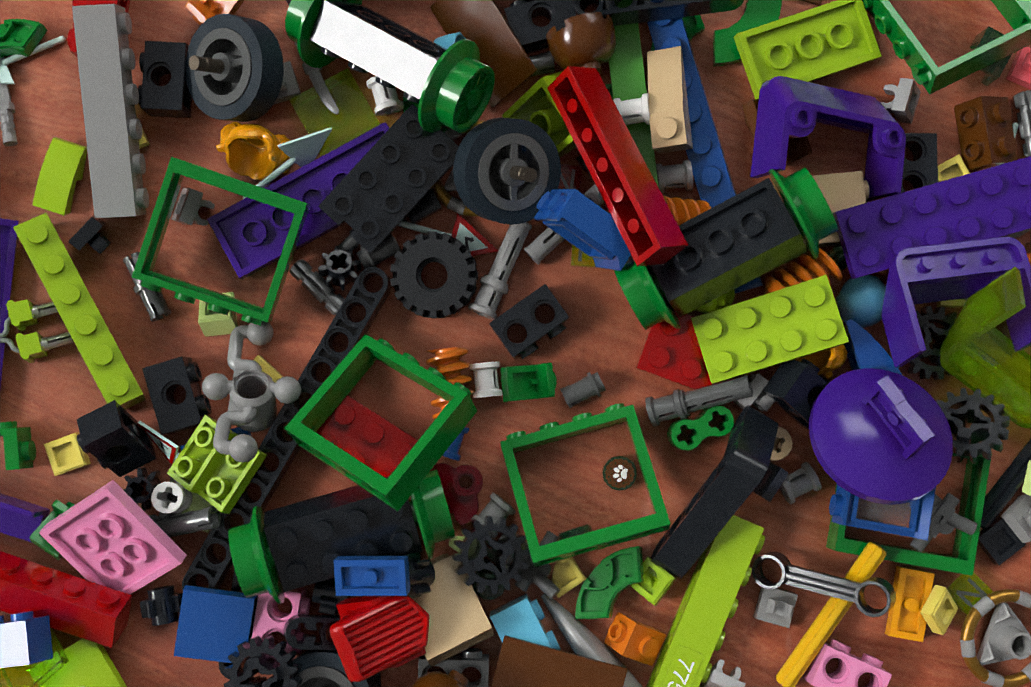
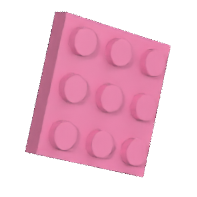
[39,480,187,594]

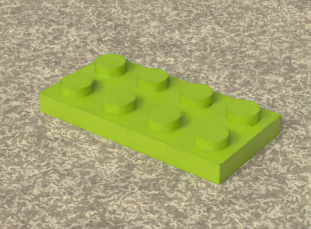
[733,0,882,99]
[691,275,849,385]

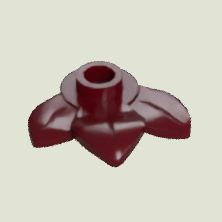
[430,463,483,526]

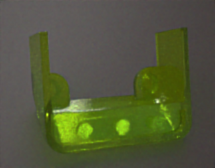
[940,267,1031,428]

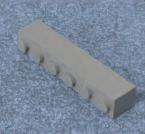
[72,4,149,218]

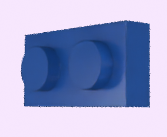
[333,556,410,596]

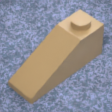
[647,46,693,154]

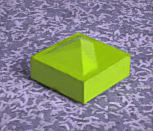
[630,556,677,606]

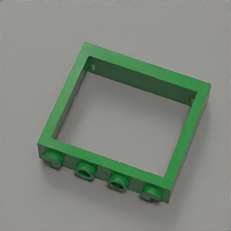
[862,0,1031,94]
[132,156,310,326]
[284,334,478,511]
[500,403,671,567]
[826,452,992,576]

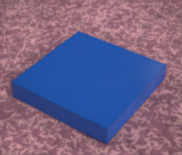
[174,585,256,664]

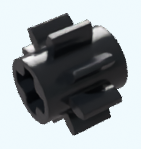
[318,246,361,291]
[124,467,161,511]
[405,552,435,598]
[312,577,352,616]
[140,585,183,626]

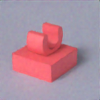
[1006,47,1031,90]

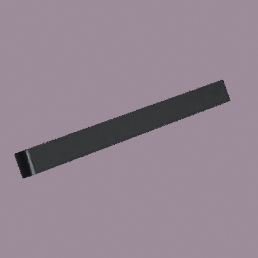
[182,267,392,589]

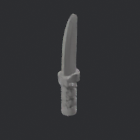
[294,42,340,115]
[0,84,18,146]

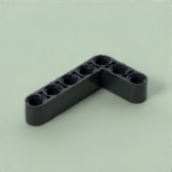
[573,0,744,26]
[650,405,779,579]

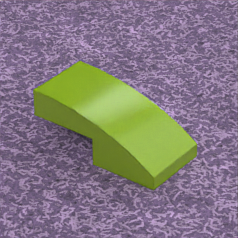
[32,137,87,216]

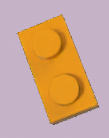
[885,566,935,642]

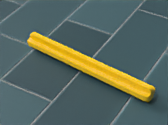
[776,542,886,687]

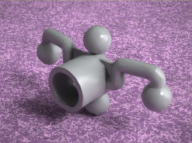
[202,321,302,463]

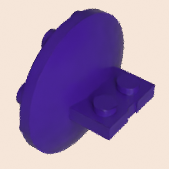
[809,368,953,505]

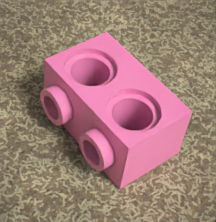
[251,587,311,660]
[803,639,892,687]

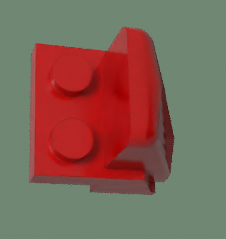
[330,595,430,682]

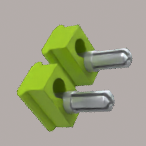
[0,299,73,363]

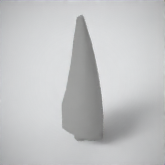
[541,593,643,687]

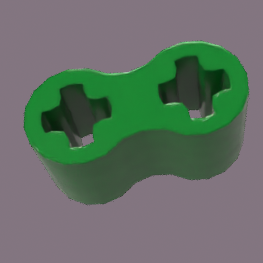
[667,406,734,451]

